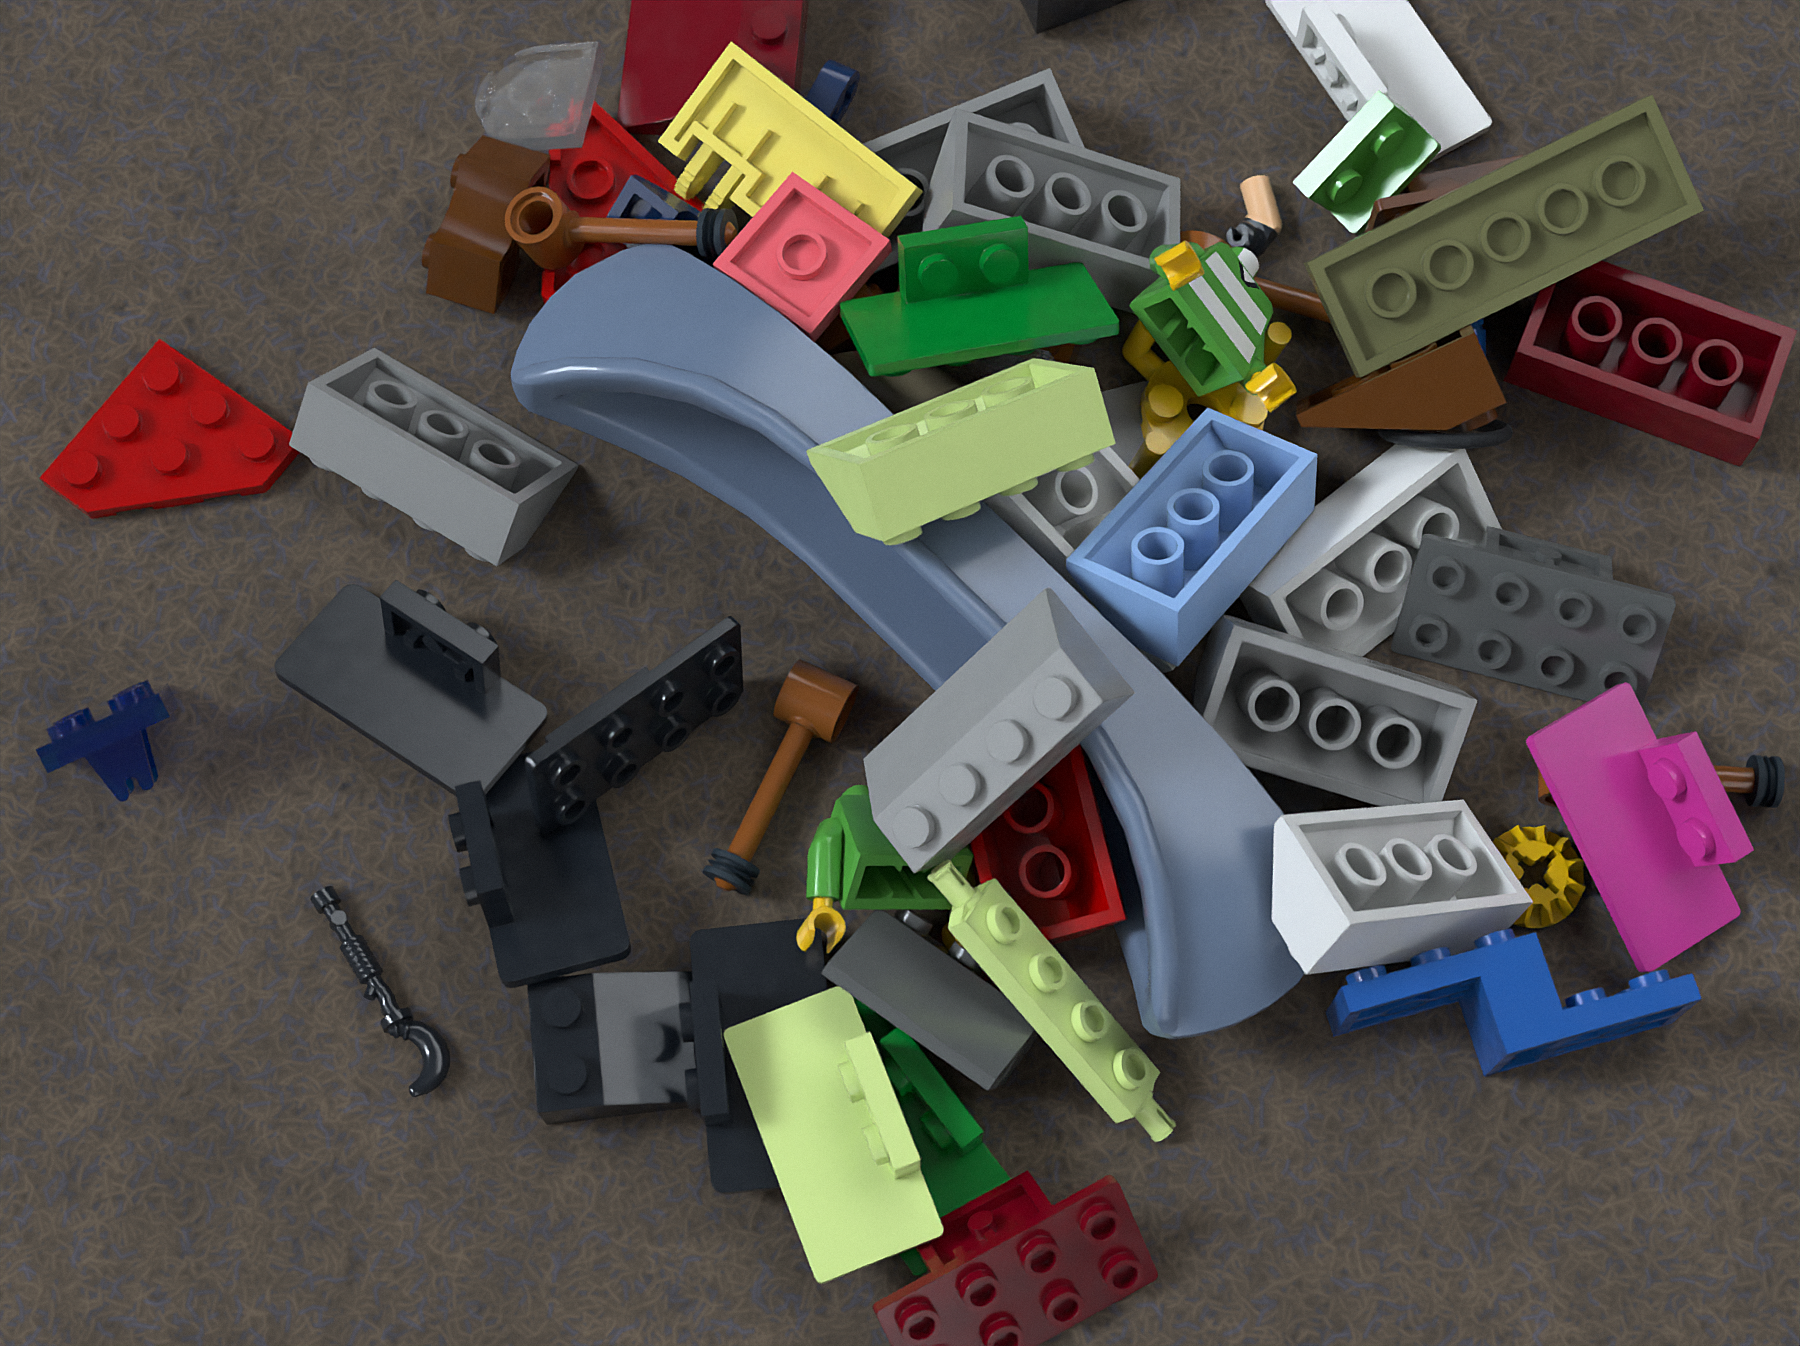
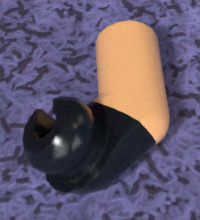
[1225,175,1282,258]

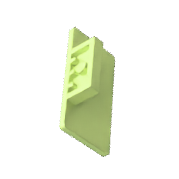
[723,986,944,1284]

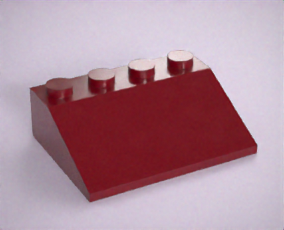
[617,0,809,135]

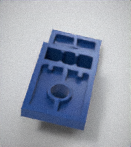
[1326,929,1702,1077]

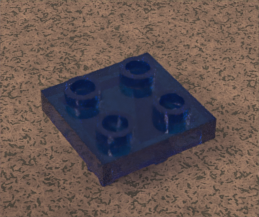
[36,679,178,802]

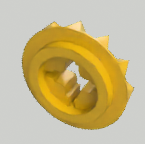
[1493,825,1586,928]

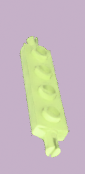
[928,859,1176,1142]

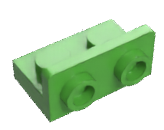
[1293,90,1441,235]

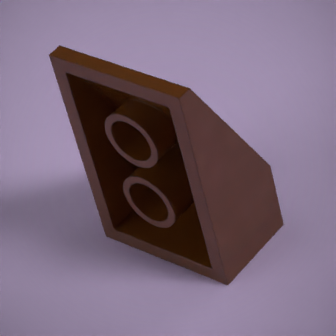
[1296,324,1507,433]

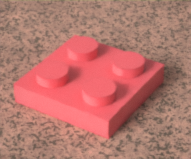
[713,172,892,342]

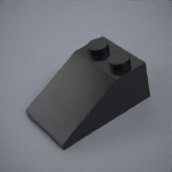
[527,971,697,1125]

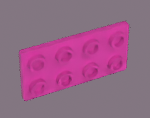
[1526,683,1754,973]

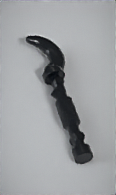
[310,886,450,1097]

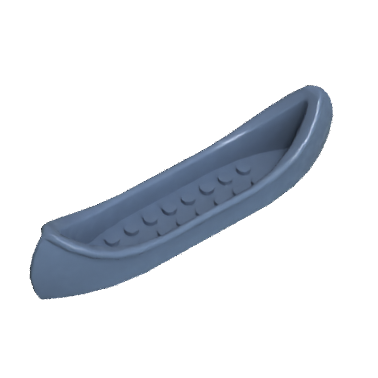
[511,244,1305,1039]

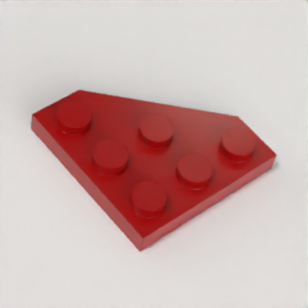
[541,100,705,305]
[40,339,300,519]

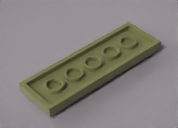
[1303,95,1704,378]

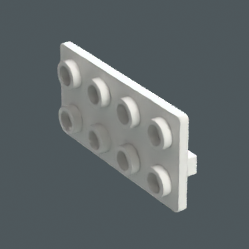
[1265,0,1492,163]

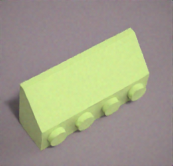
[806,358,1116,545]

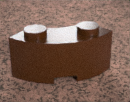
[422,135,551,314]

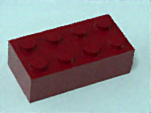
[1504,260,1797,467]

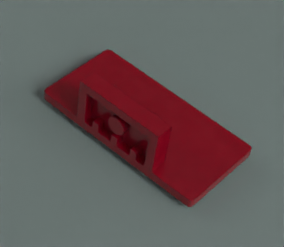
[873,1170,1158,1346]

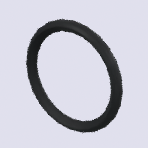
[1378,419,1513,449]

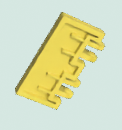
[658,42,923,238]

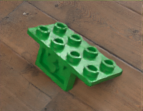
[840,216,1119,377]
[852,996,1011,1276]

